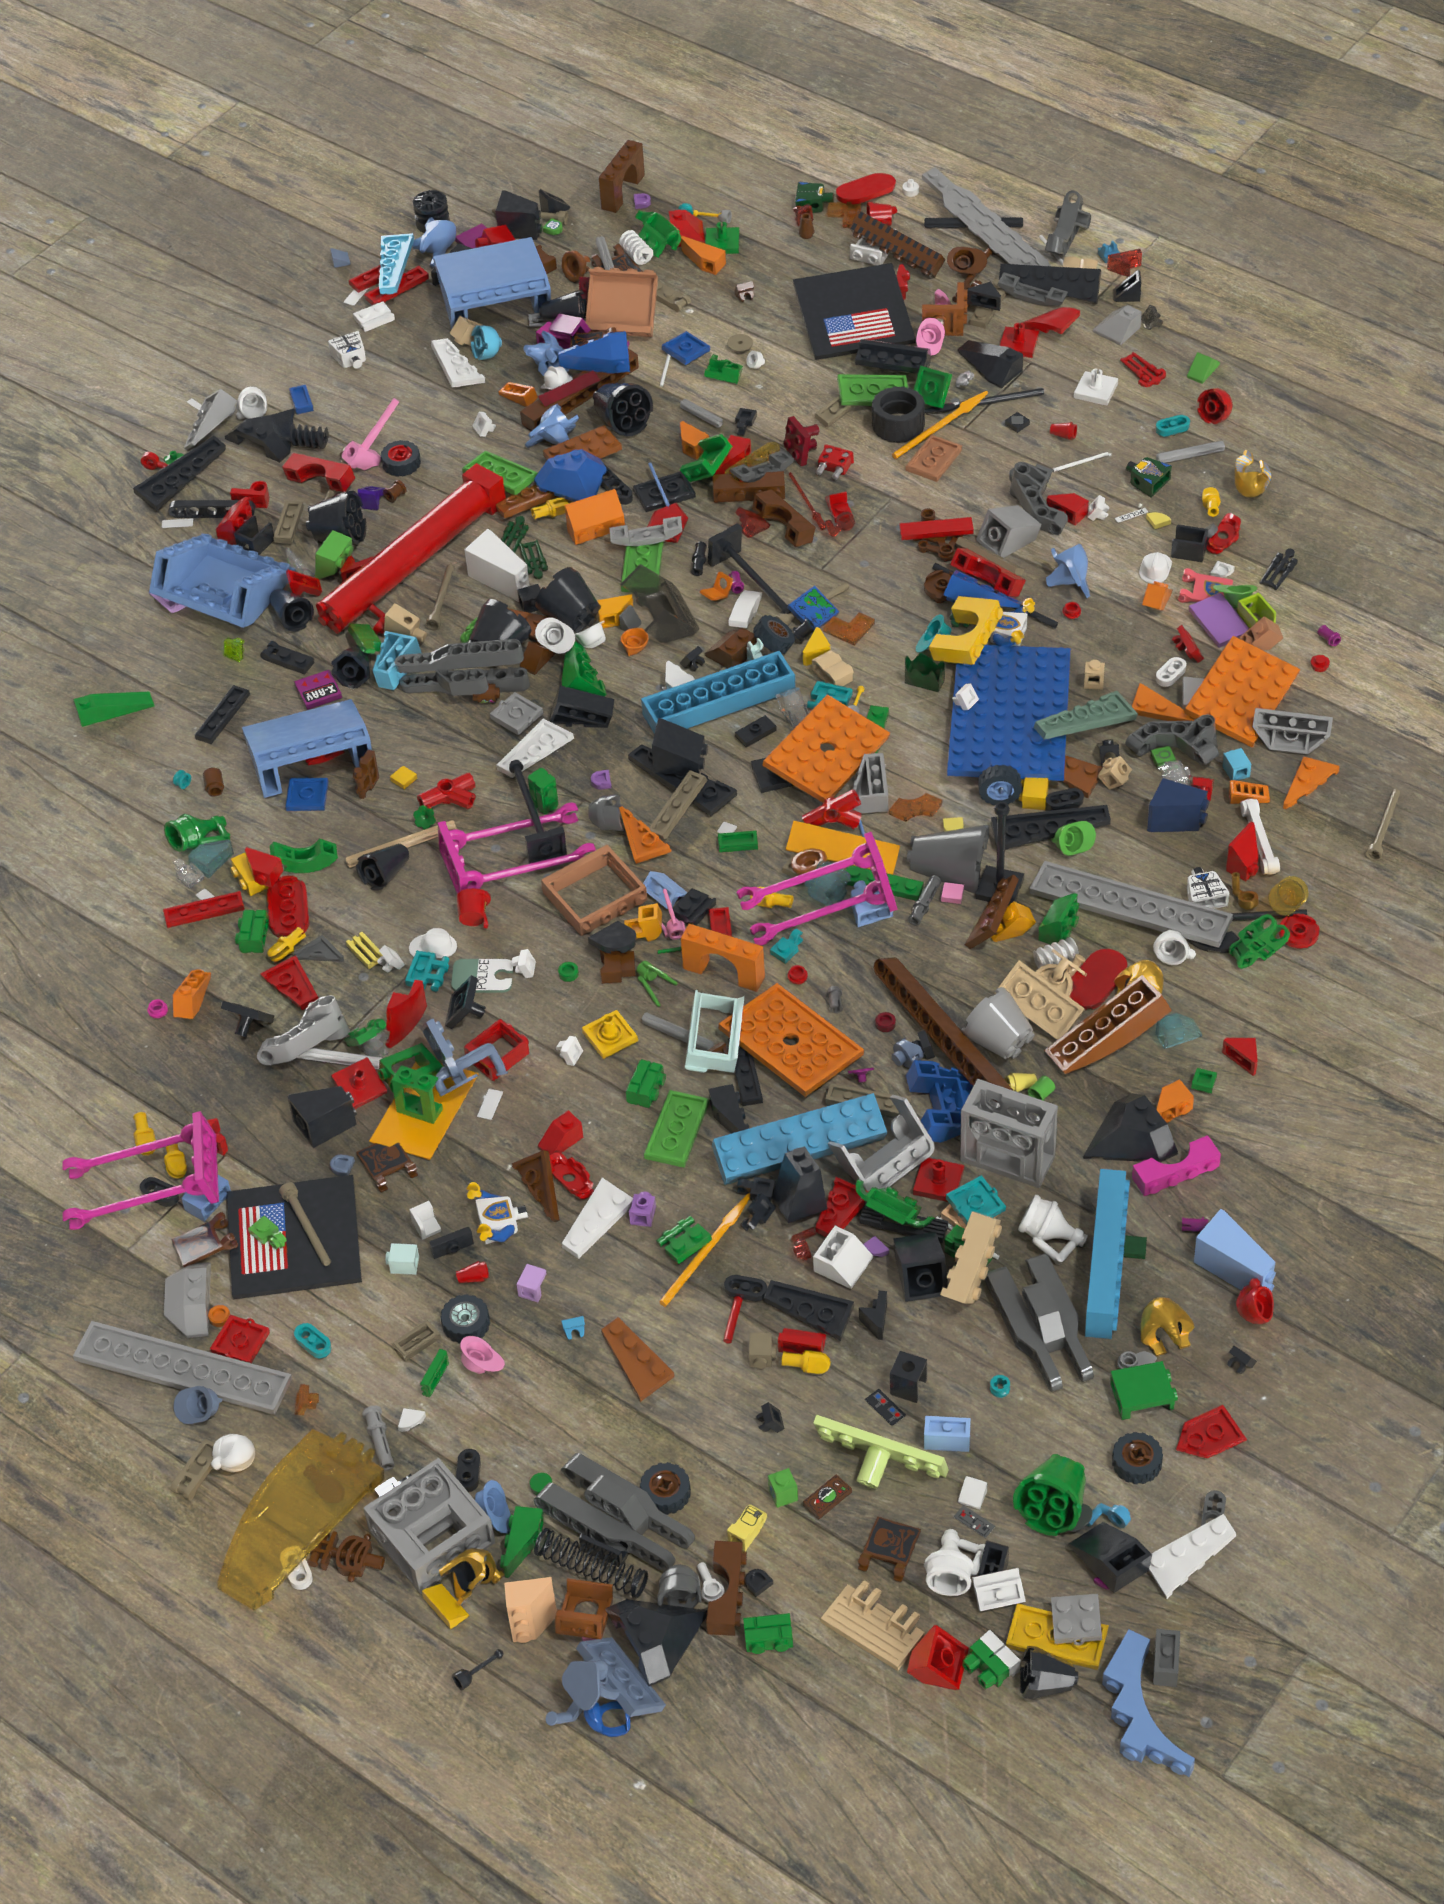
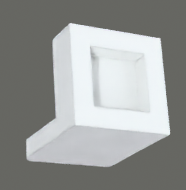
[410,1201,441,1240]

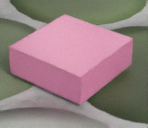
[941,882,964,904]

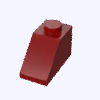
[1046,493,1089,525]
[245,847,283,888]
[538,1110,584,1155]

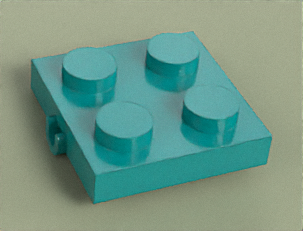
[946,1175,1006,1225]

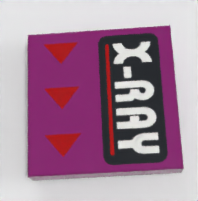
[294,670,342,710]

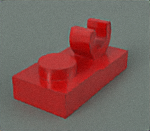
[1172,625,1204,663]

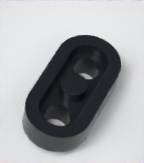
[1046,788,1084,811]
[140,1177,179,1207]
[724,1275,767,1302]
[456,1449,481,1492]

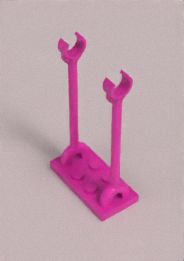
[437,802,596,894]
[736,832,898,946]
[62,1111,219,1230]

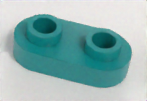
[1156,415,1190,437]
[294,1323,332,1358]

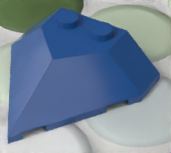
[534,449,607,502]

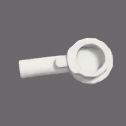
[697,1562,725,1603]

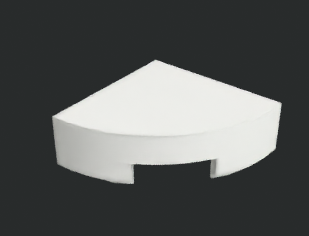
[1210,561,1235,578]
[398,1408,426,1432]

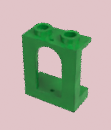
[378,1043,443,1092]
[391,1065,443,1124]

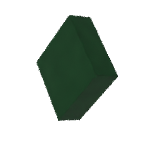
[1124,1235,1147,1259]

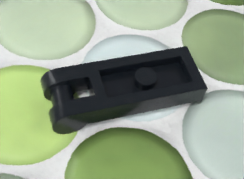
[260,641,314,675]

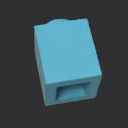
[1222,748,1251,781]

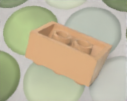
[504,1577,557,1643]

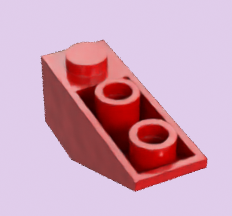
[714,435,751,475]

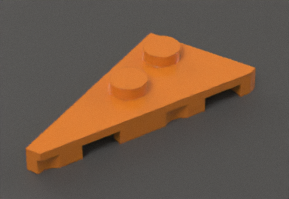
[1132,683,1196,721]
[1283,756,1340,809]
[619,806,672,864]

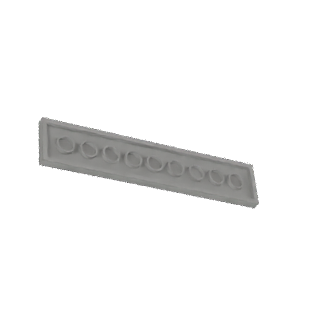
[1030,861,1233,948]
[73,1321,292,1415]

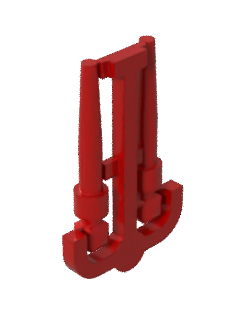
[1120,352,1166,387]

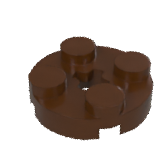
[924,570,953,603]

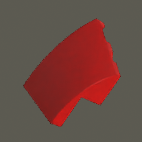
[1019,307,1080,334]
[385,980,427,1048]

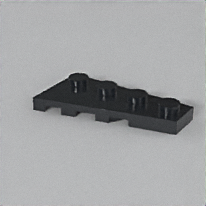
[764,1280,854,1341]

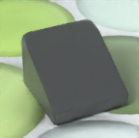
[619,605,641,631]

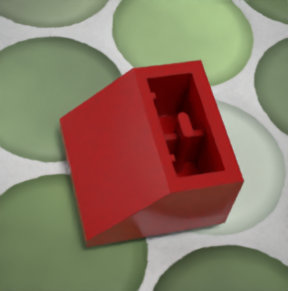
[216,497,252,545]

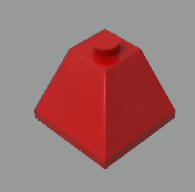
[669,210,705,247]
[1226,821,1259,882]
[907,1625,969,1690]

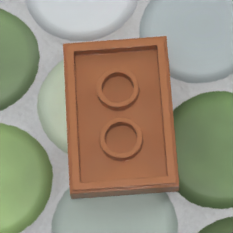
[906,434,962,482]

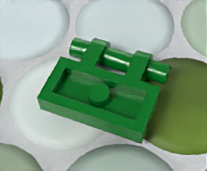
[344,1019,386,1046]
[656,1216,712,1264]

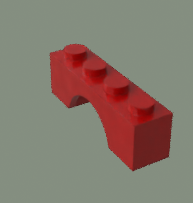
[282,453,355,492]
[950,548,1026,597]

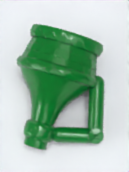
[164,814,231,852]

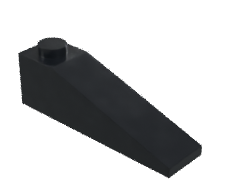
[958,340,1023,389]

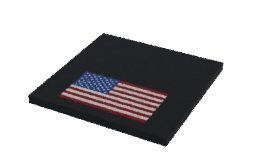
[793,263,916,360]
[227,1175,362,1300]

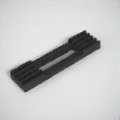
[859,1202,948,1243]

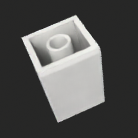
[465,529,529,602]

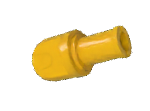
[1202,487,1221,517]
[531,497,569,519]
[750,887,794,908]
[267,927,306,962]
[133,1112,156,1156]
[164,1136,187,1179]
[782,1350,831,1374]

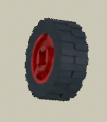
[381,440,421,477]

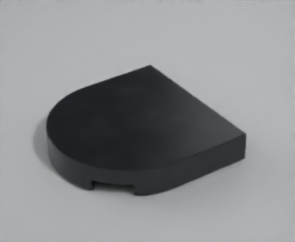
[588,920,637,954]

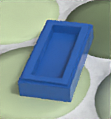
[289,385,314,414]

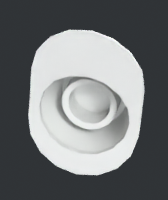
[541,366,573,390]
[1139,552,1172,584]
[535,618,575,654]
[575,621,606,648]
[409,928,457,958]

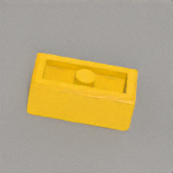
[422,1583,469,1630]

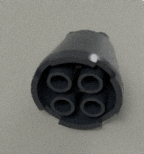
[593,383,653,437]
[306,491,367,545]
[535,567,601,633]
[467,599,532,644]

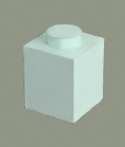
[386,1243,419,1275]

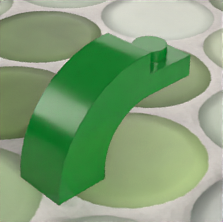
[270,838,338,873]

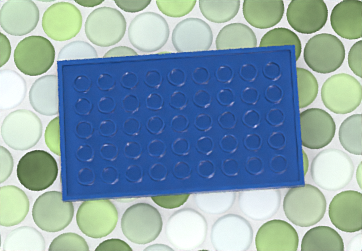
[947,645,1071,781]

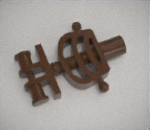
[307,1530,385,1582]

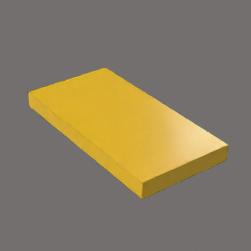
[1006,1603,1109,1670]

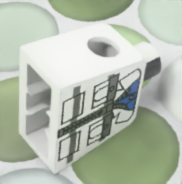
[328,331,366,368]
[1187,867,1229,909]

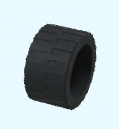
[872,386,925,443]

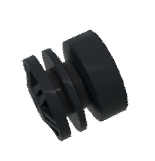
[413,190,450,233]

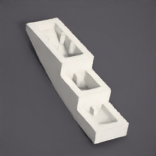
[729,590,762,628]

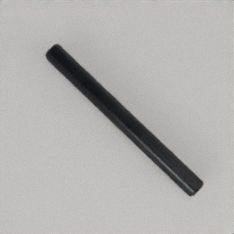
[924,217,1023,228]

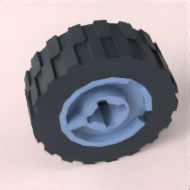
[978,765,1022,806]

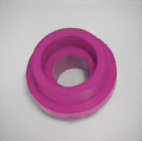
[147,999,168,1018]

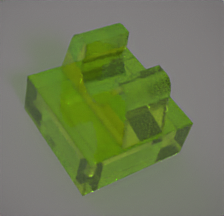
[224,637,244,662]

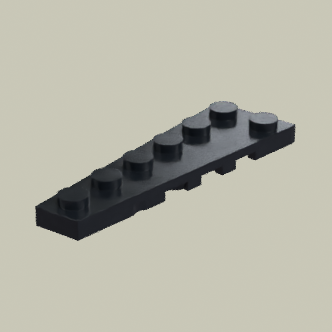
[999,264,1101,304]
[133,436,226,511]
[628,744,737,816]
[991,805,1111,850]

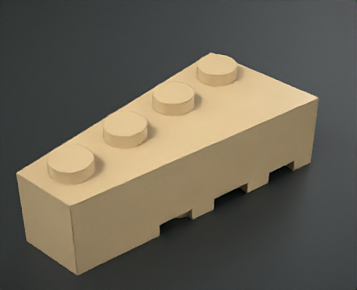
[940,1212,1002,1304]

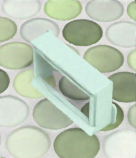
[685,990,744,1073]

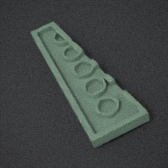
[1033,691,1138,739]

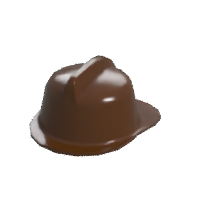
[947,247,987,274]

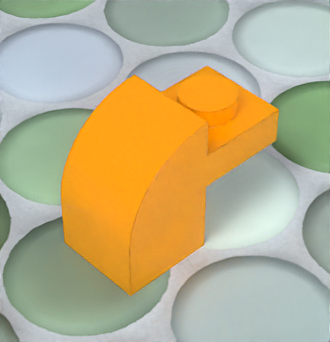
[624,903,662,942]

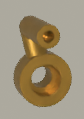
[1232,872,1259,910]

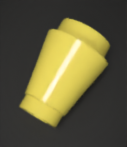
[1004,1073,1037,1092]

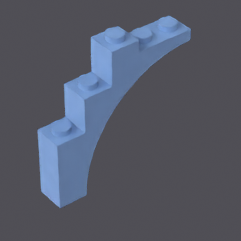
[1102,1629,1195,1777]

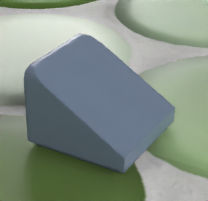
[330,248,351,268]

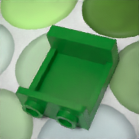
[680,434,733,482]
[1110,1361,1178,1420]

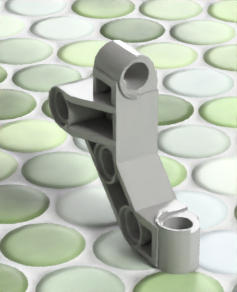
[257,995,350,1065]

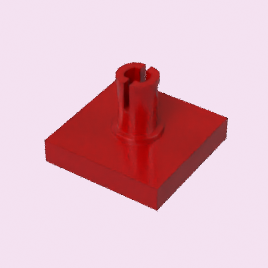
[1000,323,1039,358]
[331,1057,387,1109]
[913,1158,965,1202]

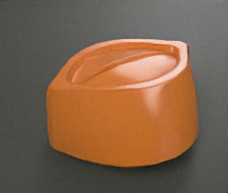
[621,628,648,656]

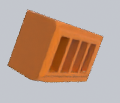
[498,382,538,407]
[1229,780,1270,804]

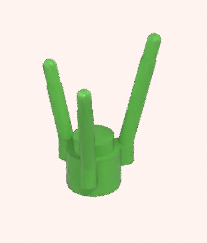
[637,960,677,1007]

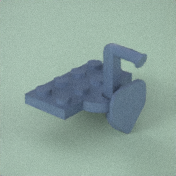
[421,1019,508,1097]
[545,1637,666,1726]

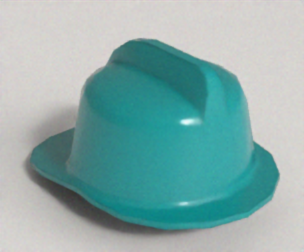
[916,614,951,653]

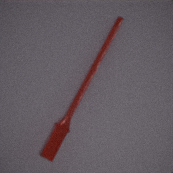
[789,472,827,530]

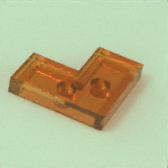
[827,202,862,228]
[823,612,875,646]

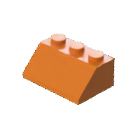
[565,489,625,545]

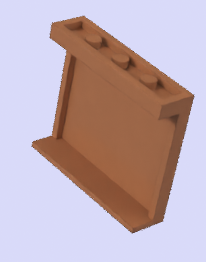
[586,267,658,337]

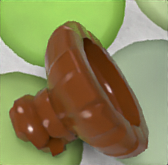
[562,250,590,282]
[791,848,827,882]

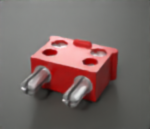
[816,444,854,480]

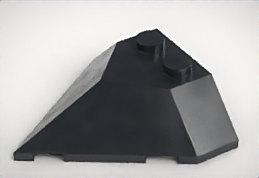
[225,408,295,463]
[1083,1093,1178,1163]
[606,1599,708,1686]

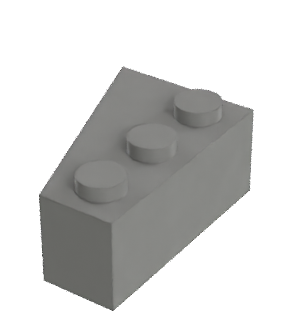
[853,753,888,813]

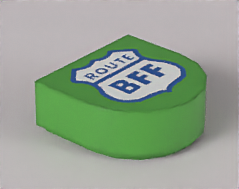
[543,218,563,235]

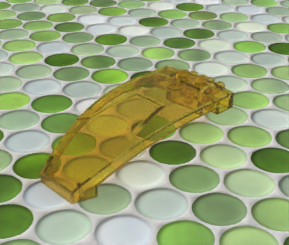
[217,1429,384,1610]

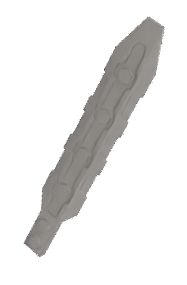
[922,167,1050,266]

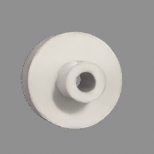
[903,179,919,197]
[747,351,765,369]

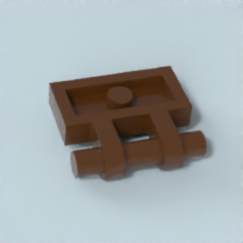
[353,750,379,799]

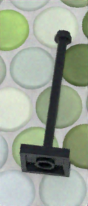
[708,523,791,614]
[509,760,567,864]
[975,802,1024,906]

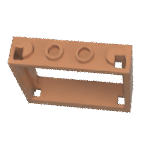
[541,845,647,936]

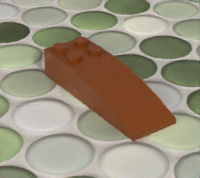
[1044,975,1172,1074]

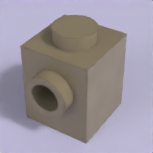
[749,1333,776,1369]

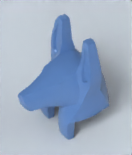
[412,217,456,267]
[524,331,569,376]
[525,404,579,448]
[1046,544,1090,598]

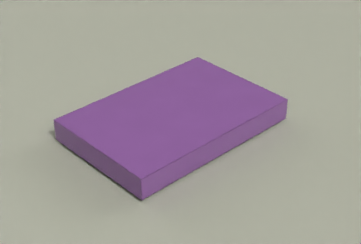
[1188,593,1250,648]

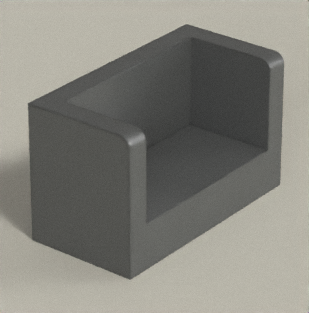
[1153,1629,1180,1687]

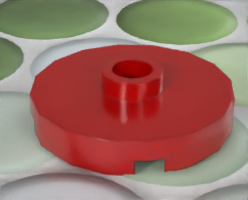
[1279,913,1320,949]

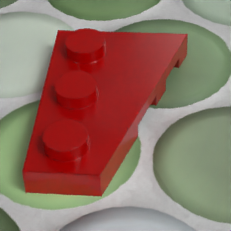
[260,955,319,1010]
[815,1177,869,1237]

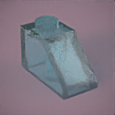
[188,839,234,878]
[1156,1013,1202,1049]

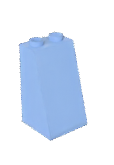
[1194,1209,1276,1292]

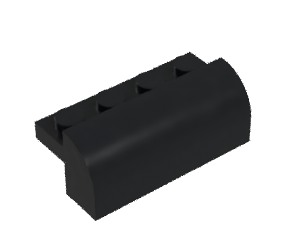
[855,339,931,374]

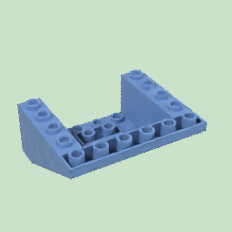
[433,237,551,329]
[149,534,296,628]
[242,699,372,798]

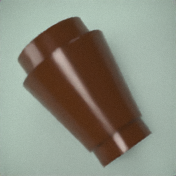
[798,213,815,239]

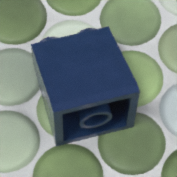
[1147,778,1209,832]

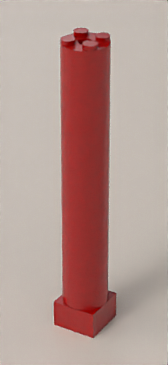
[316,463,506,634]

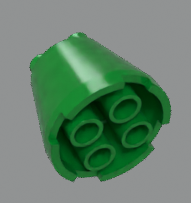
[1013,1454,1086,1536]

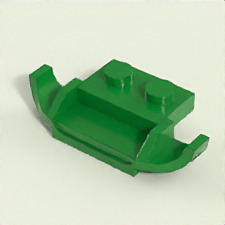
[635,210,681,258]
[856,1179,934,1227]

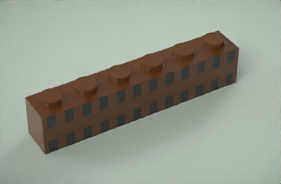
[849,211,945,277]

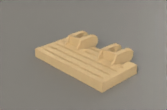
[821,1581,925,1671]

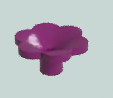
[848,1067,874,1082]

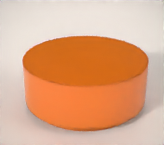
[208,1305,230,1327]

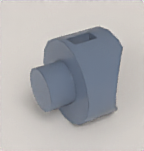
[892,1038,923,1068]

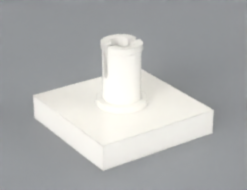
[1074,369,1118,406]

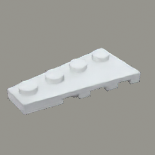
[431,338,485,387]

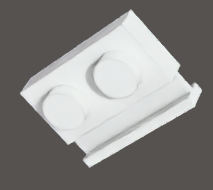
[353,302,395,332]
[972,1568,1026,1611]

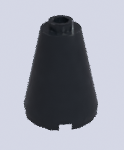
[539,290,587,322]
[269,589,314,632]
[356,844,409,891]

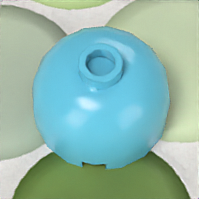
[471,325,502,360]

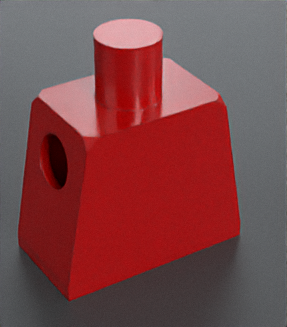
[475,225,515,248]

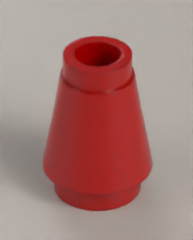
[1050,422,1077,440]
[456,1261,489,1284]

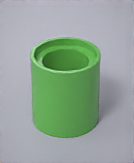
[1028,1076,1055,1101]

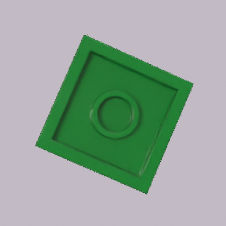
[706,222,740,254]
[914,366,952,409]

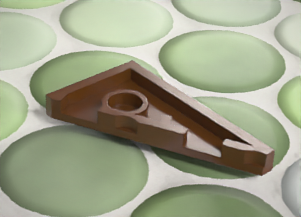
[512,1150,560,1222]

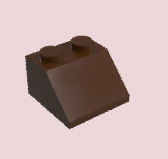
[705,627,757,669]

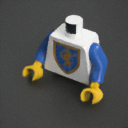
[990,598,1035,647]
[466,1182,528,1244]

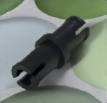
[691,541,707,576]

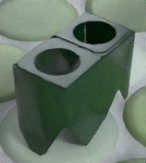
[905,653,945,692]

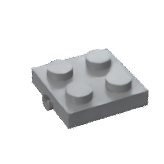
[490,692,544,735]
[1051,1594,1102,1645]

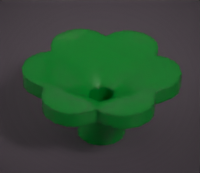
[164,451,184,465]
[413,805,436,830]

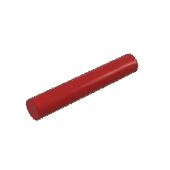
[723,1296,743,1344]

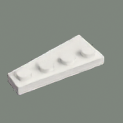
[497,719,574,778]
[562,1178,633,1259]
[1149,1514,1236,1599]

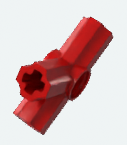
[417,773,476,809]
[802,789,862,829]

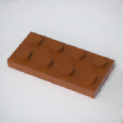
[543,425,622,460]

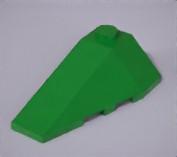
[562,641,607,696]
[73,691,154,727]

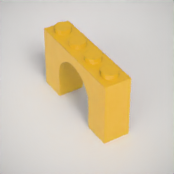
[929,596,1003,665]

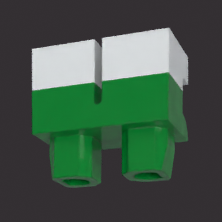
[963,1630,1020,1689]

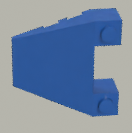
[906,1060,973,1142]

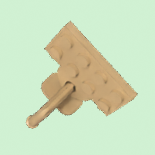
[995,949,1087,1040]

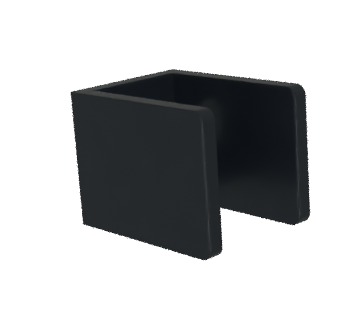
[234,515,274,555]
[1171,524,1208,563]
[890,1351,927,1403]

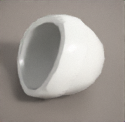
[236,387,267,420]
[1153,930,1196,965]
[211,1434,255,1472]

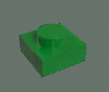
[1191,1068,1217,1094]

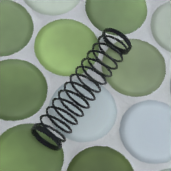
[534,1528,648,1598]

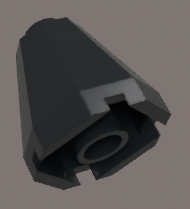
[331,645,371,688]
[1020,1646,1078,1699]

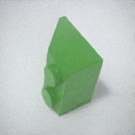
[315,530,353,579]

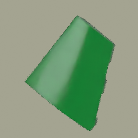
[704,354,743,384]

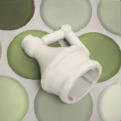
[1018,1195,1088,1265]
[924,1529,985,1596]

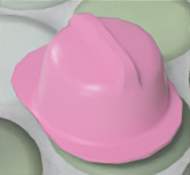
[916,318,945,356]
[460,1336,505,1374]

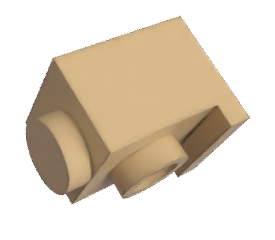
[1084,660,1105,690]

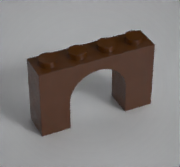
[599,140,645,213]

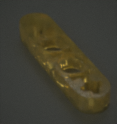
[725,442,780,482]

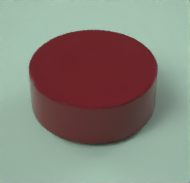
[875,1012,896,1032]

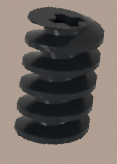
[290,424,329,449]

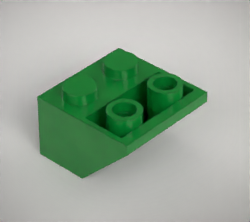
[1038,893,1080,945]

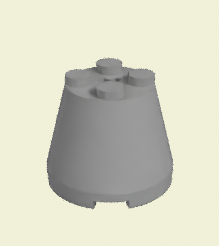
[961,987,1035,1059]

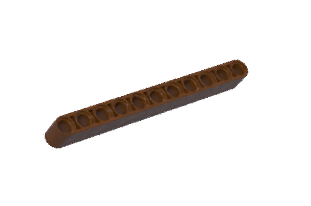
[874,957,1013,1103]

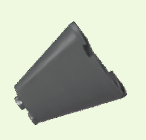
[907,825,990,894]

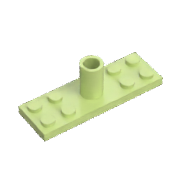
[814,1415,949,1489]

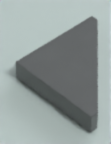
[292,935,344,962]

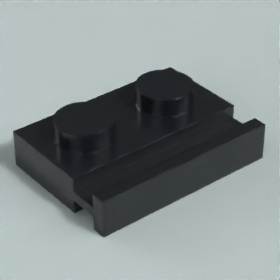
[673,888,716,926]

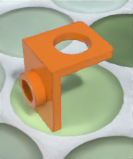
[700,572,733,601]

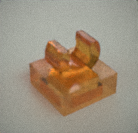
[295,1384,319,1416]

